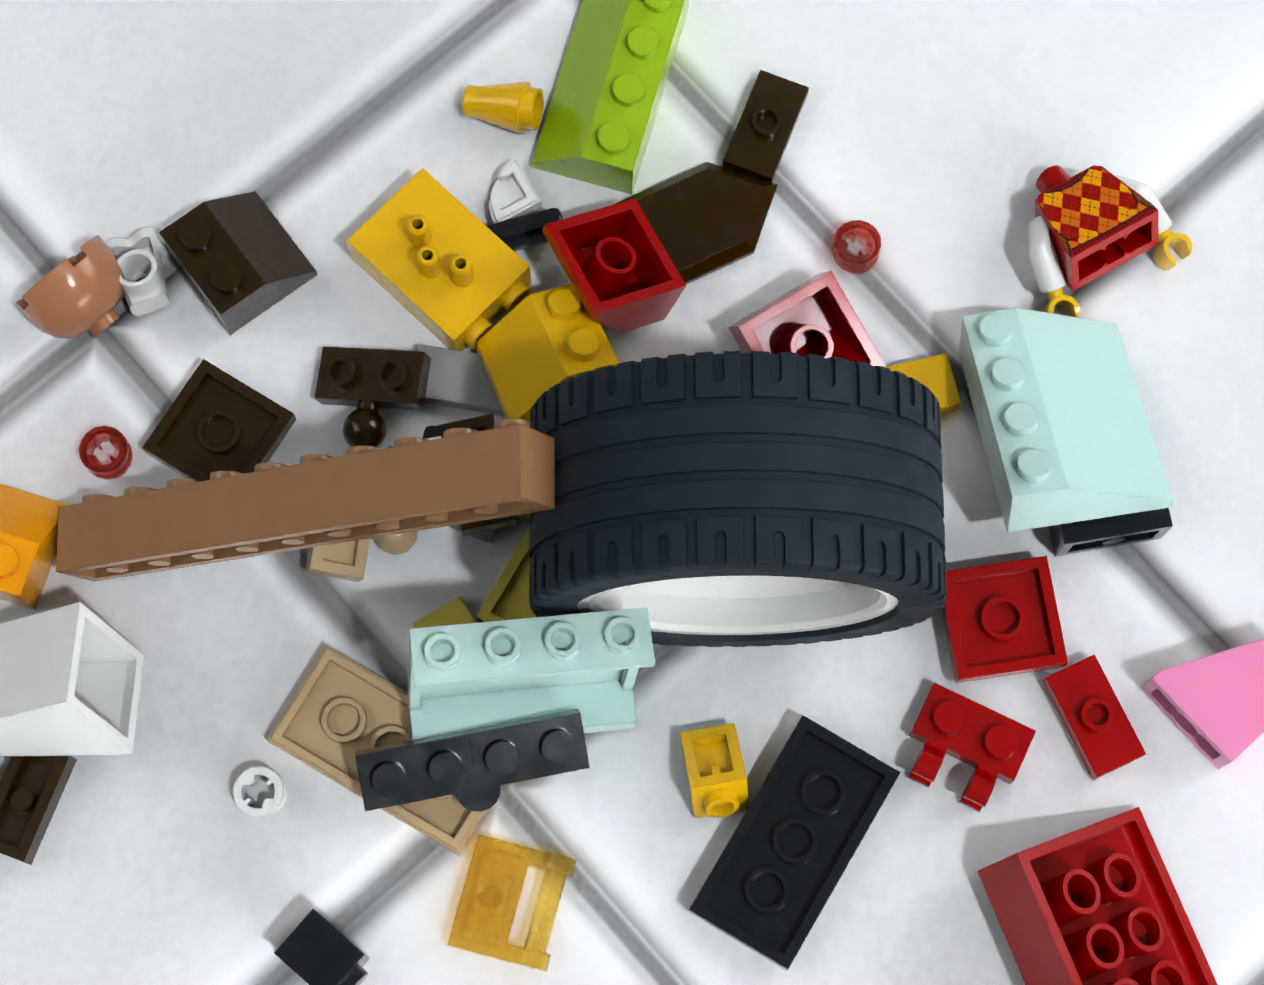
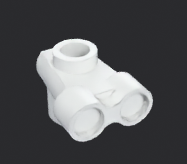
[105,227,169,316]

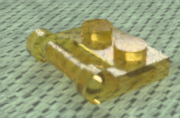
[447,834,577,972]

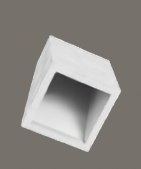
[0,602,145,756]

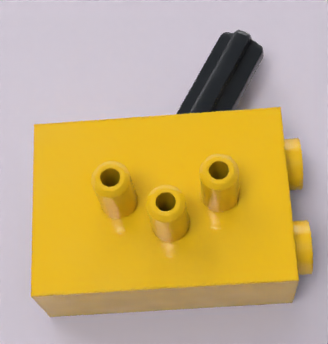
[346,168,563,351]

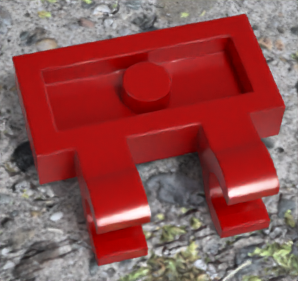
[908,682,1036,812]

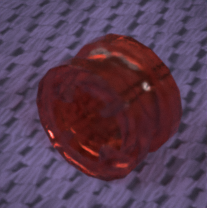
[832,220,881,274]
[79,426,133,480]

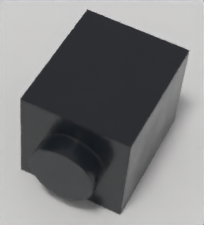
[274,909,370,985]

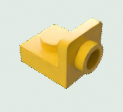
[680,723,749,818]

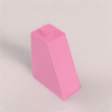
[1140,639,1264,770]

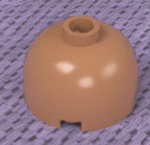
[15,235,126,339]

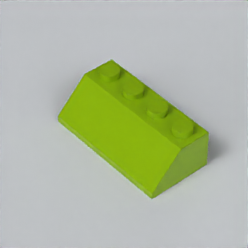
[531,0,689,195]

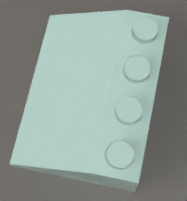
[959,308,1173,533]

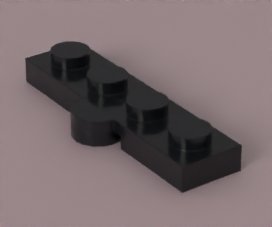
[355,709,590,811]

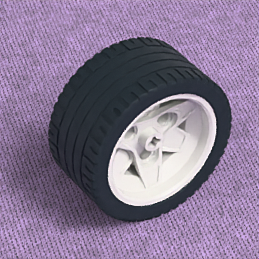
[529,351,947,647]

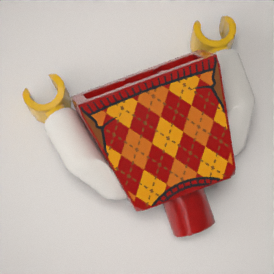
[1028,165,1192,317]

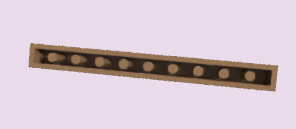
[56,419,555,582]

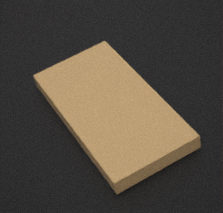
[267,645,502,856]

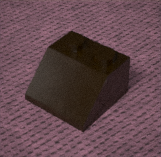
[159,191,318,335]

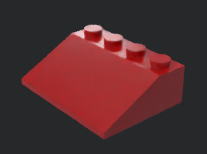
[977,807,1218,985]

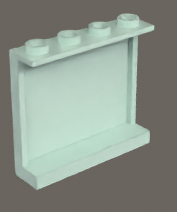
[408,607,655,740]

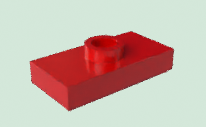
[1042,654,1146,780]

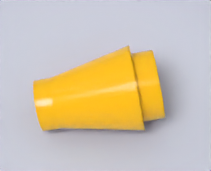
[463,82,544,134]

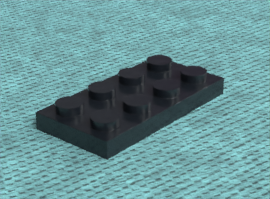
[688,715,901,971]

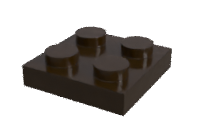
[142,359,297,482]

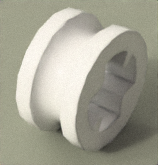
[233,766,287,818]

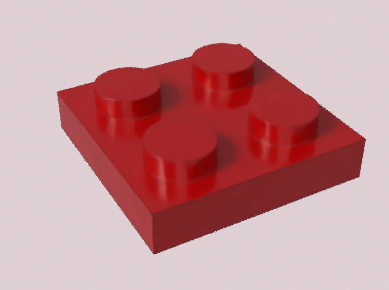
[942,556,1068,684]

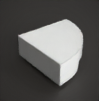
[489,158,542,224]

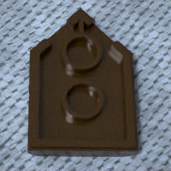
[615,162,778,285]

